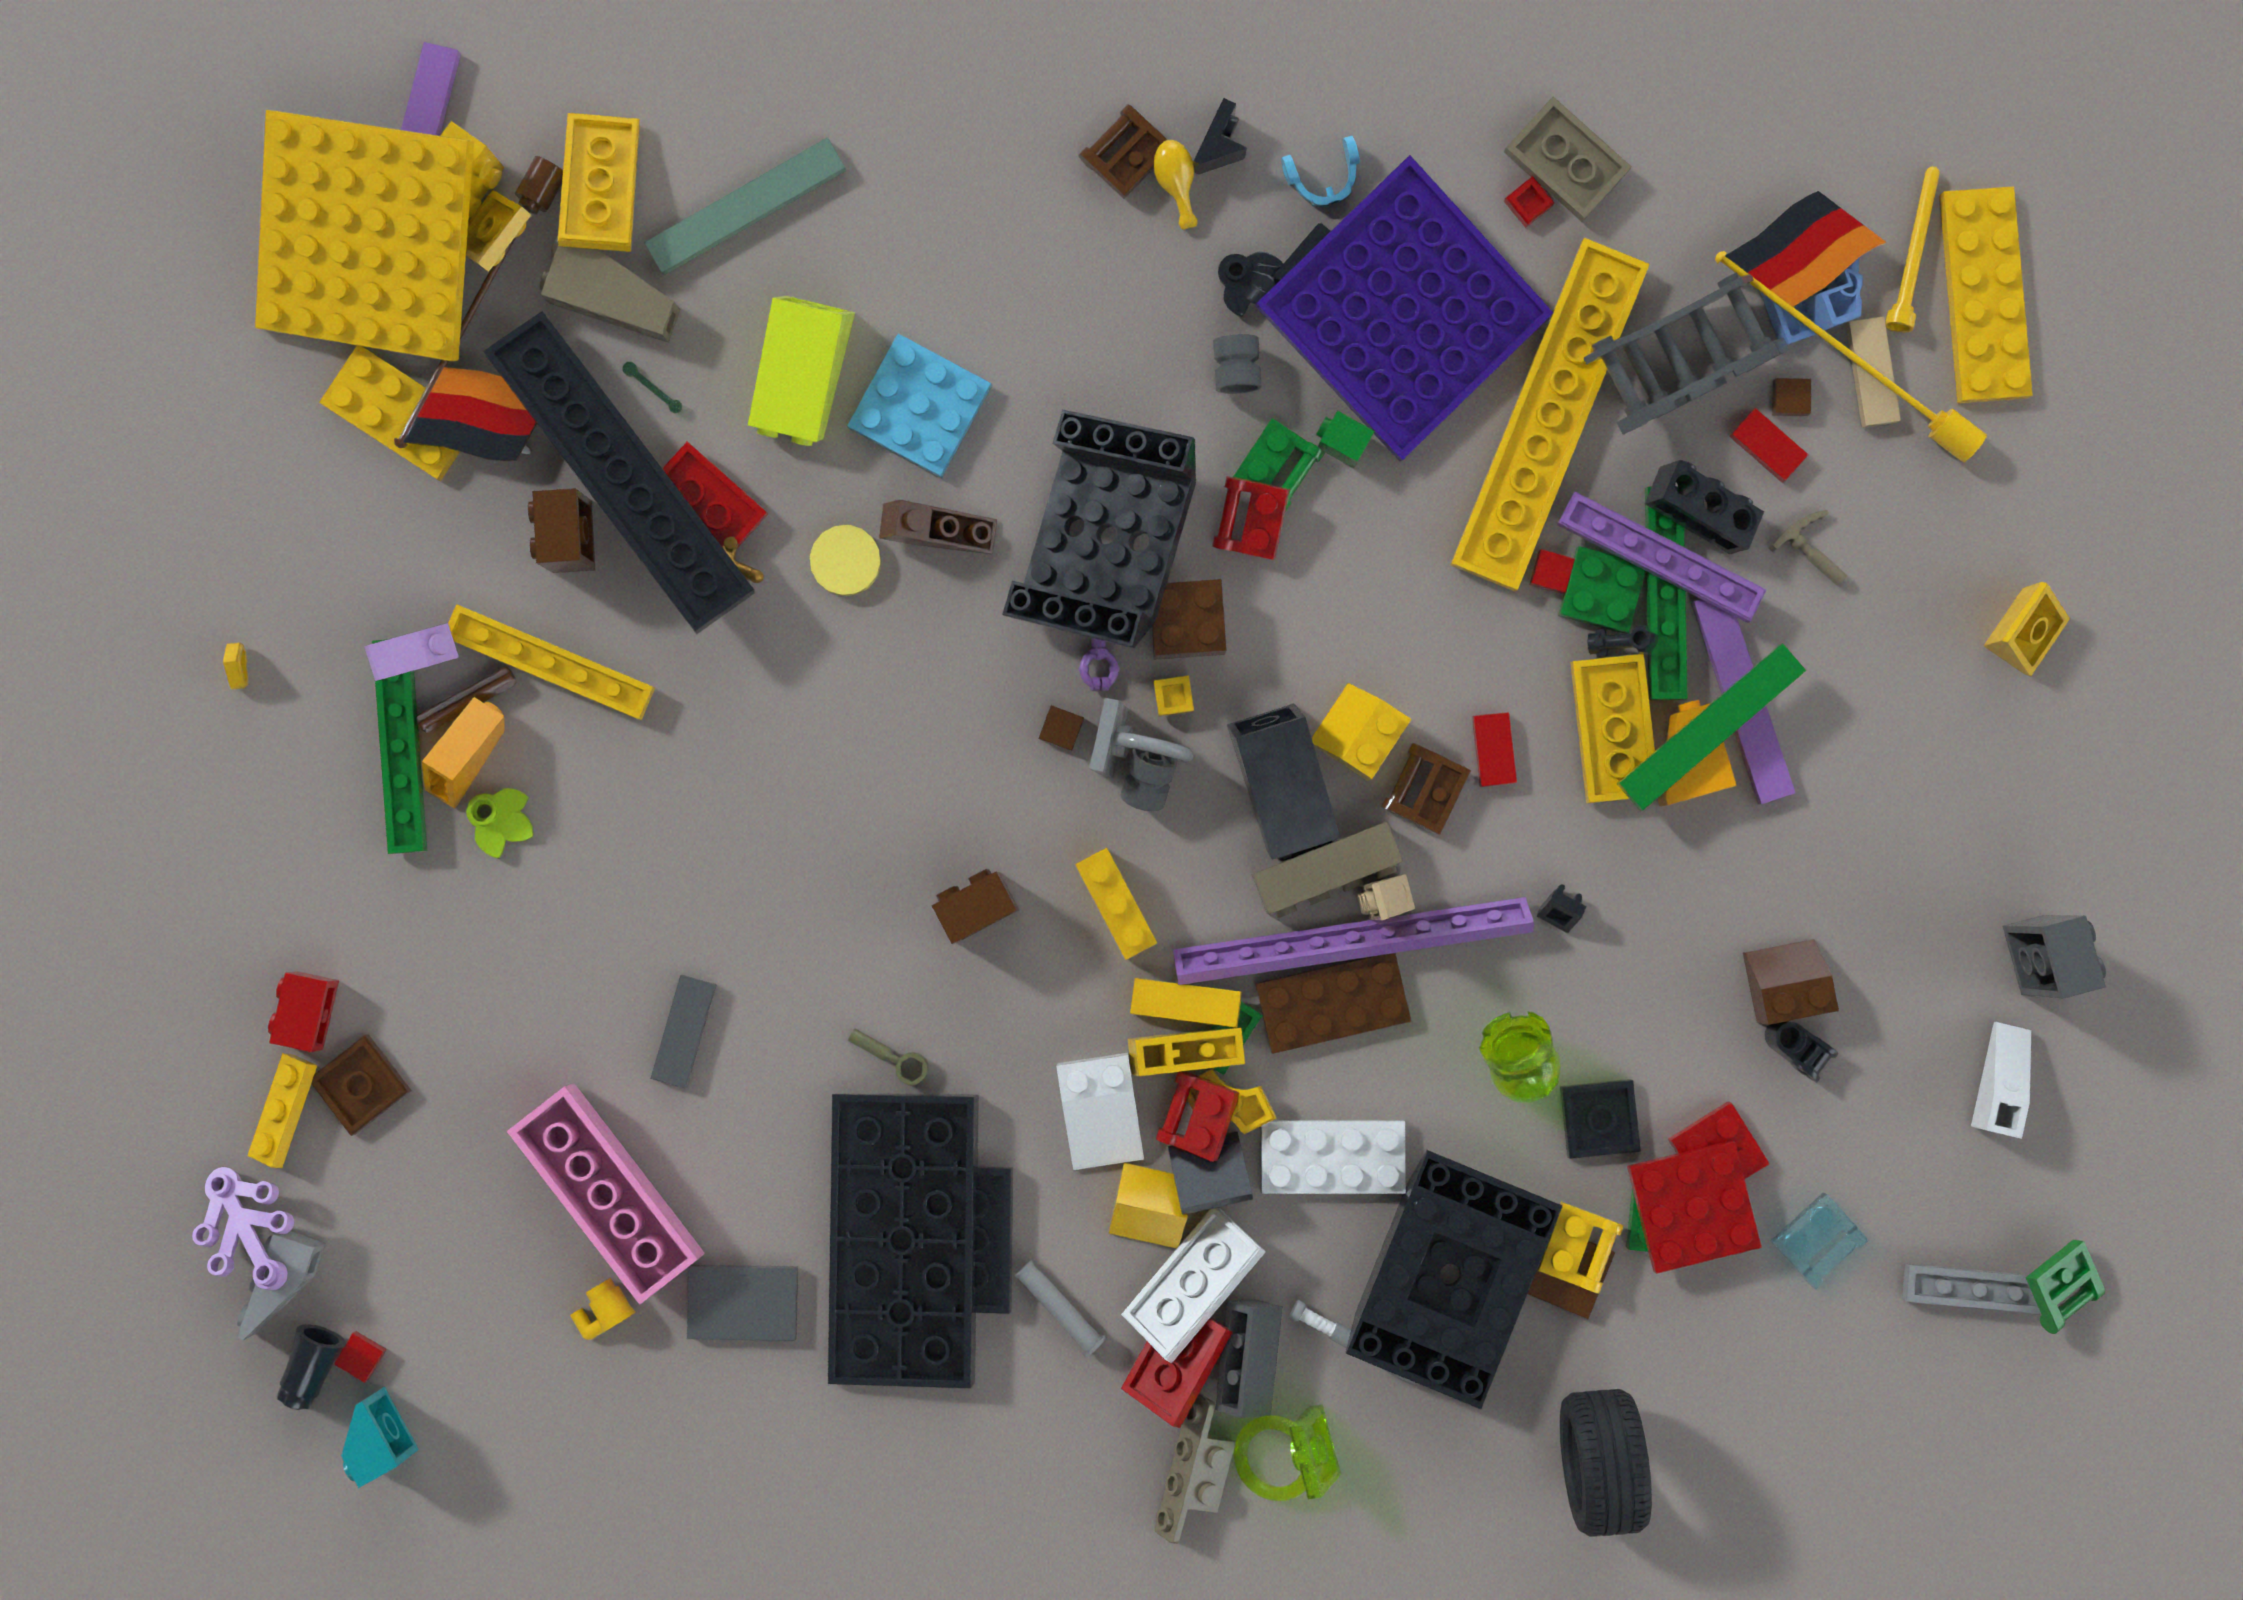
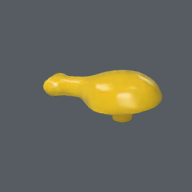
[1154,140,1198,230]

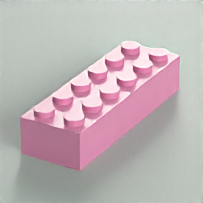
[507,1083,705,1305]

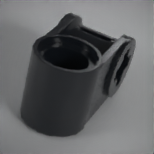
[1765,1021,1838,1083]

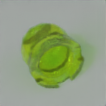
[1479,1011,1561,1103]

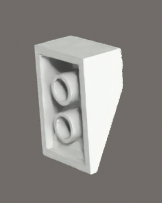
[1056,1053,1144,1170]

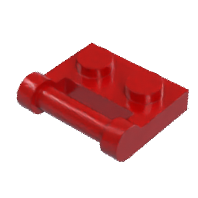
[1212,476,1290,560]
[1156,1071,1240,1162]

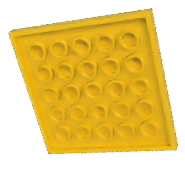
[255,110,474,361]

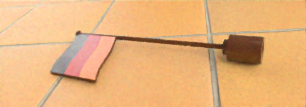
[394,156,563,462]

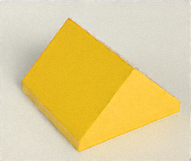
[1984,582,2070,677]
[1108,1162,1188,1249]

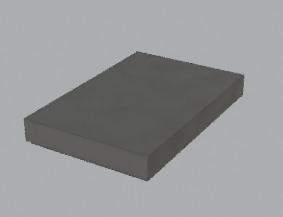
[687,1265,798,1341]

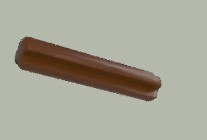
[416,667,517,733]

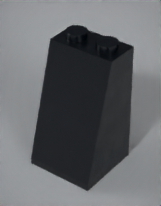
[1227,703,1340,861]

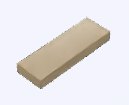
[1846,317,1901,428]

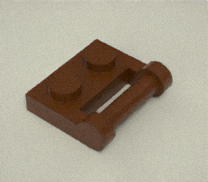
[1078,104,1167,199]
[1381,743,1471,835]

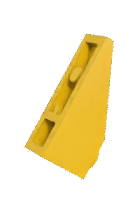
[1128,1028,1245,1076]

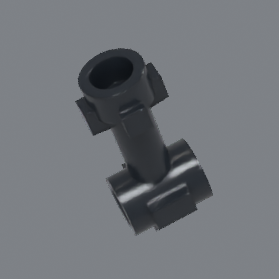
[1587,625,1658,657]

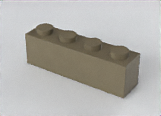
[1251,822,1403,918]

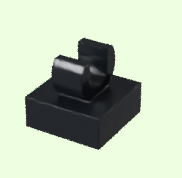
[1537,884,1587,933]

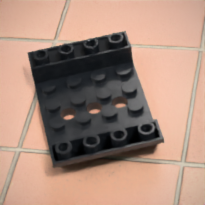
[1002,409,1196,648]

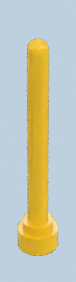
[1885,166,1940,333]

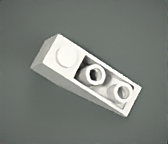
[1971,1022,2032,1139]

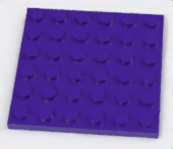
[1255,155,1553,462]

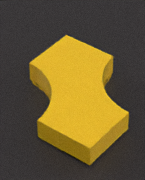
[1187,1069,1277,1134]

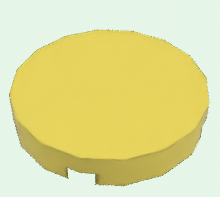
[810,525,881,596]

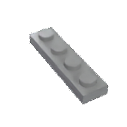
[1902,1263,2041,1314]

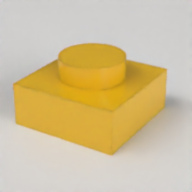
[1153,675,1194,717]

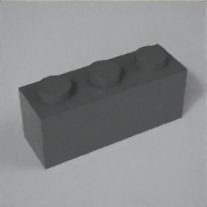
[1215,1299,1283,1418]

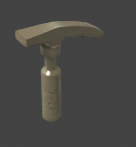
[1769,510,1847,586]

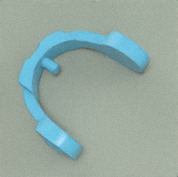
[1281,135,1360,207]

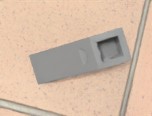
[237,1231,326,1340]

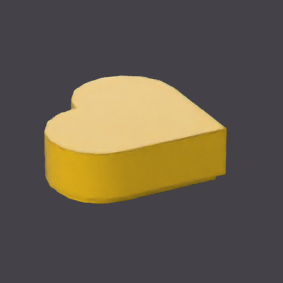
[223,642,248,690]

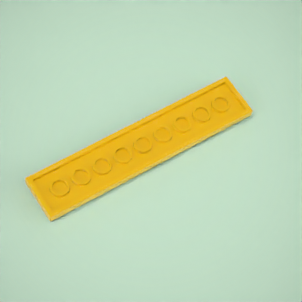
[1450,237,1650,592]

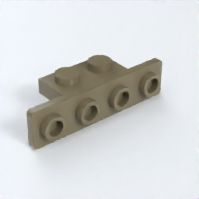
[1155,1393,1236,1544]

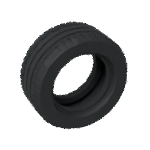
[1560,1389,1652,1537]

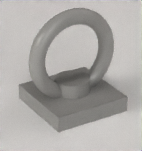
[1089,698,1193,778]

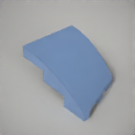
[1760,257,1863,345]

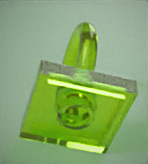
[1233,1404,1341,1501]

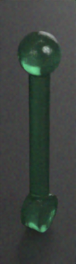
[622,362,682,414]

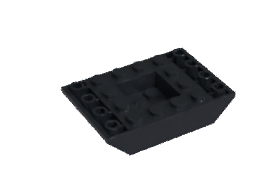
[1345,1150,1562,1409]

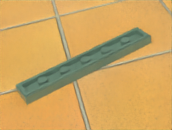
[644,137,847,276]

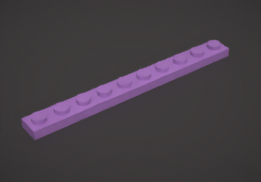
[1173,897,1534,985]

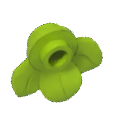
[466,788,534,858]

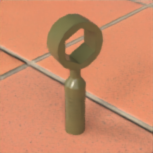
[848,1029,929,1085]

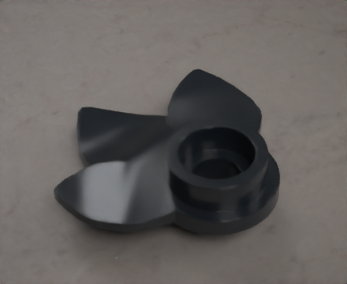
[1218,251,1283,317]

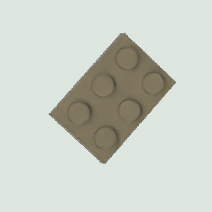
[1504,96,1632,222]

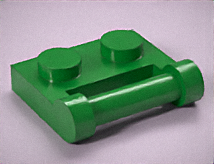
[1233,418,1325,512]
[2025,1239,2105,1334]

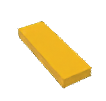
[1130,978,1242,1028]

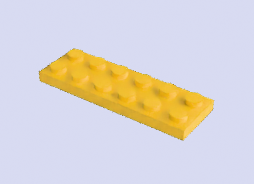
[1939,186,2033,403]

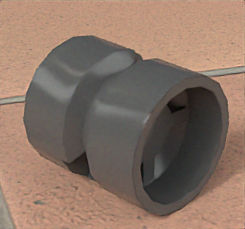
[1213,334,1262,394]
[1120,749,1178,811]

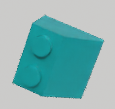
[341,1387,419,1488]

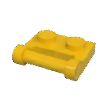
[1537,1201,1624,1294]

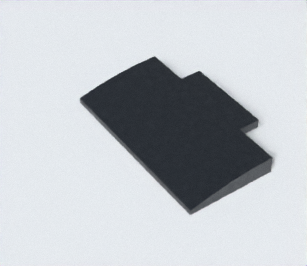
[828,1094,1013,1389]

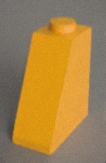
[422,697,505,809]
[1658,699,1737,807]

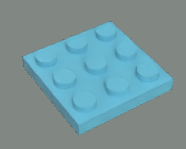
[847,334,992,478]

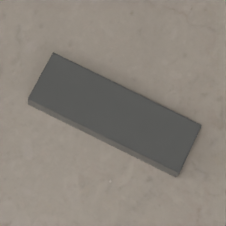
[650,975,717,1088]

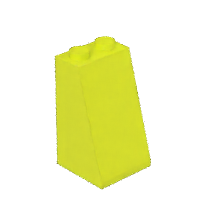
[748,296,855,446]

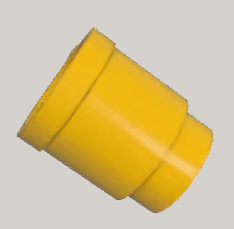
[570,1277,636,1340]

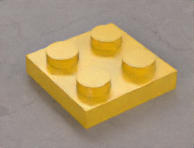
[466,190,531,272]

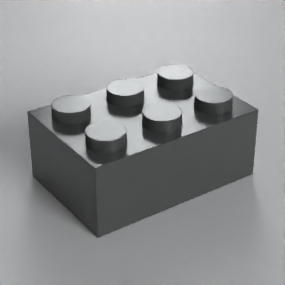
[2002,915,2106,999]

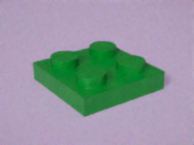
[1558,546,1646,634]

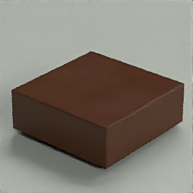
[1772,378,1811,416]
[1038,705,1084,751]

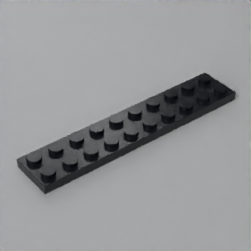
[483,311,755,635]

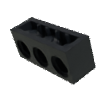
[1644,460,1764,554]

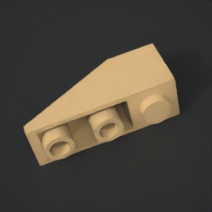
[1357,874,1415,920]

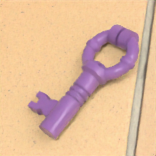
[1079,638,1120,691]

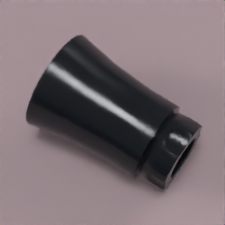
[277,1324,346,1410]

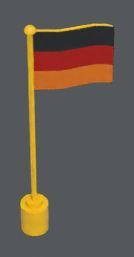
[1715,191,1987,463]

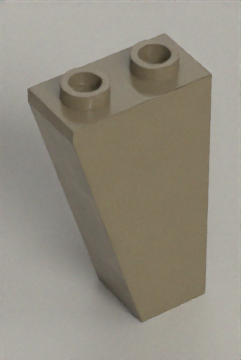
[540,237,680,343]

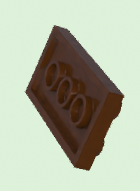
[1255,953,1412,1054]

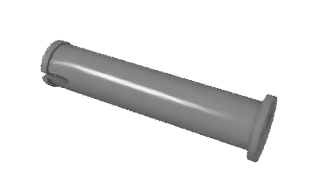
[1014,1259,1107,1357]

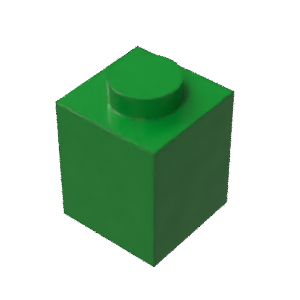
[1316,410,1375,468]

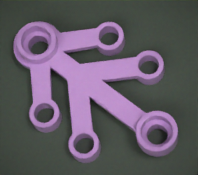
[192,1167,294,1291]

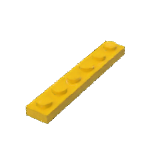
[448,604,655,720]

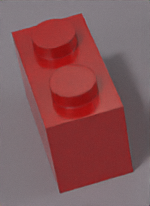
[268,971,339,1052]

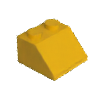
[1312,683,1412,781]

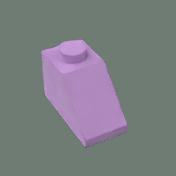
[364,623,459,681]

